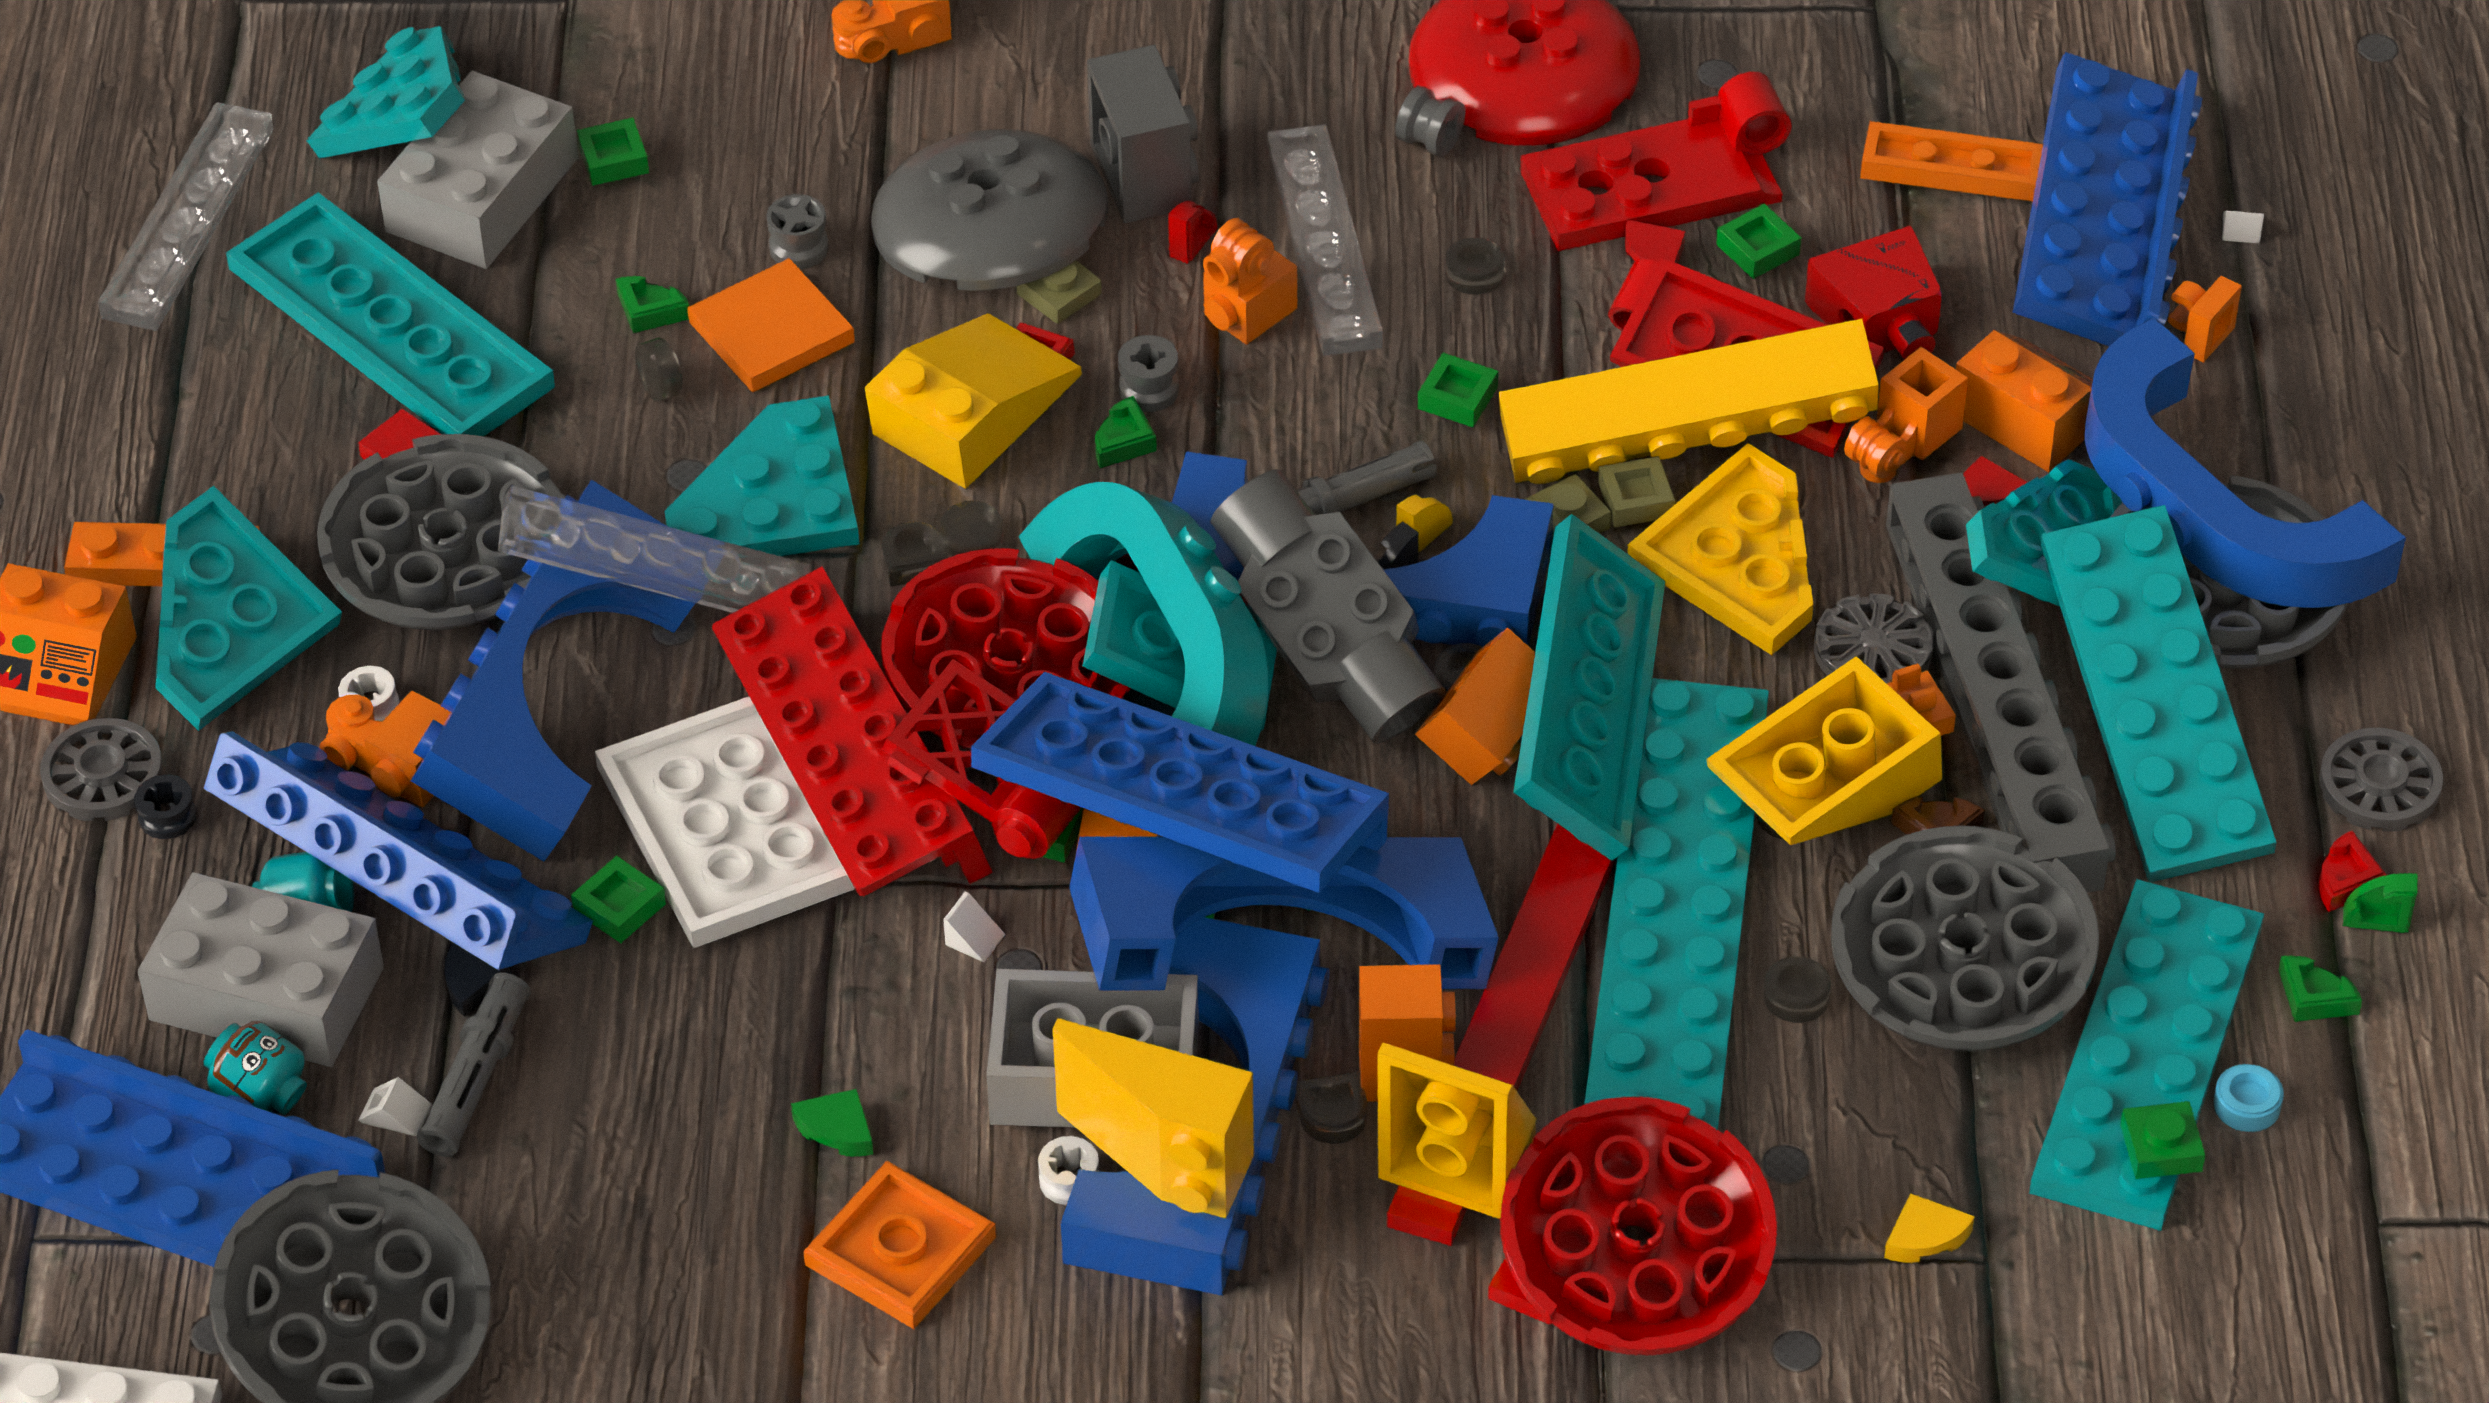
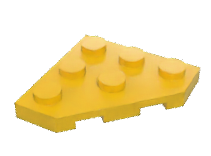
[1627,443,1813,655]

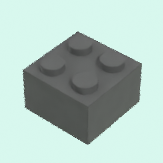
[1087,44,1199,223]

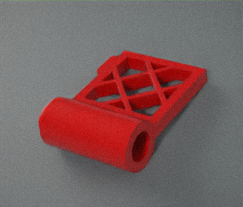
[882,659,1082,859]

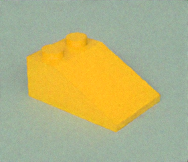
[865,313,1082,489]
[1707,656,1942,845]
[1053,1018,1254,1219]
[1378,1042,1536,1219]

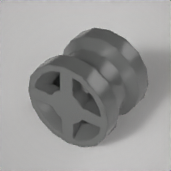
[1395,85,1465,157]
[766,194,829,269]
[1118,335,1179,412]

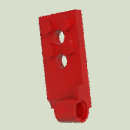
[1520,72,1792,252]
[1608,257,1884,458]

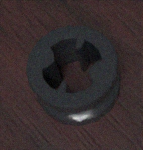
[134,774,196,839]

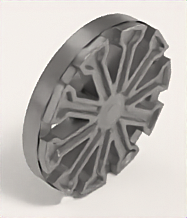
[1814,593,1933,684]
[40,718,164,821]
[2319,728,2443,832]

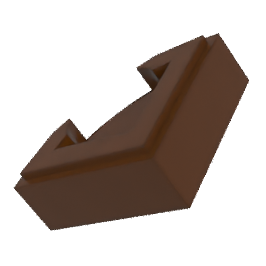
[1891,797,1985,835]

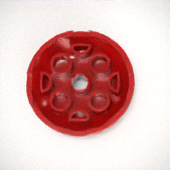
[1409,0,1640,146]
[881,548,1130,751]
[1500,1097,1777,1355]

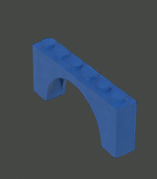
[1172,451,1554,649]
[410,479,720,862]
[1069,837,1499,991]
[1061,917,1330,1295]

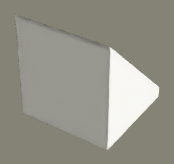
[2222,211,2264,243]
[943,892,1006,963]
[359,1077,433,1137]

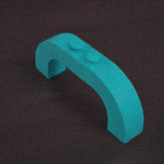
[1018,482,1268,746]

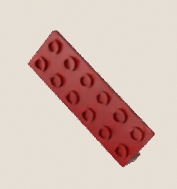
[712,566,993,896]

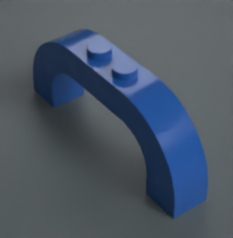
[2085,318,2406,608]

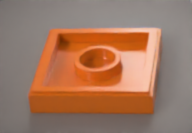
[687,258,855,393]
[803,1161,996,1329]

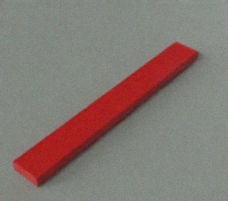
[1387,823,1617,1246]

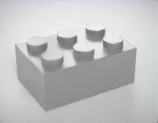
[377,71,579,269]
[138,872,384,1067]
[987,969,1199,1127]

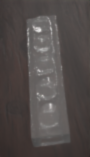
[98,102,273,331]
[1268,124,1383,356]
[498,485,810,613]

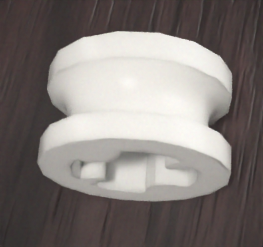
[338,666,400,721]
[1038,1136,1099,1205]

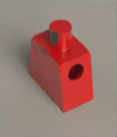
[1805,226,1942,360]

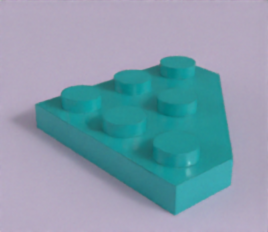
[306,26,465,159]
[664,395,859,566]
[1966,459,2122,606]
[155,486,342,731]

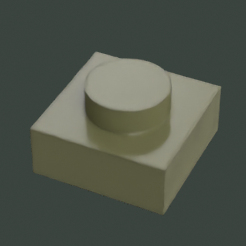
[1017,260,1102,324]
[1598,456,1675,528]
[1525,474,1611,544]

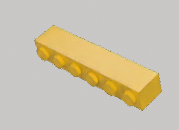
[1498,319,1879,484]

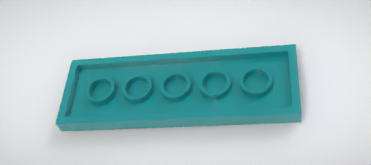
[226,192,555,437]
[2041,505,2277,883]
[1513,514,1666,861]
[2029,879,2265,1231]

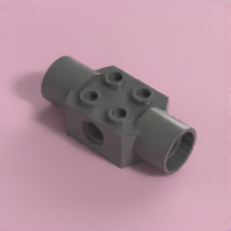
[1210,469,1446,744]

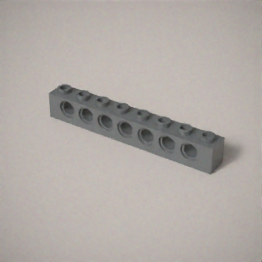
[1886,472,2116,893]

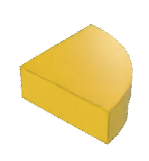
[1396,495,1453,553]
[1884,1193,1974,1263]

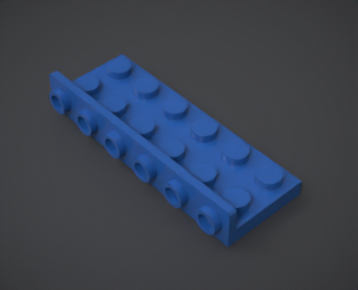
[2012,52,2202,346]
[971,672,1389,893]
[204,731,593,970]
[0,1030,385,1267]

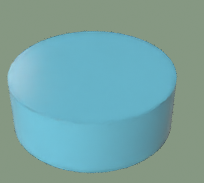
[2213,1064,2284,1132]

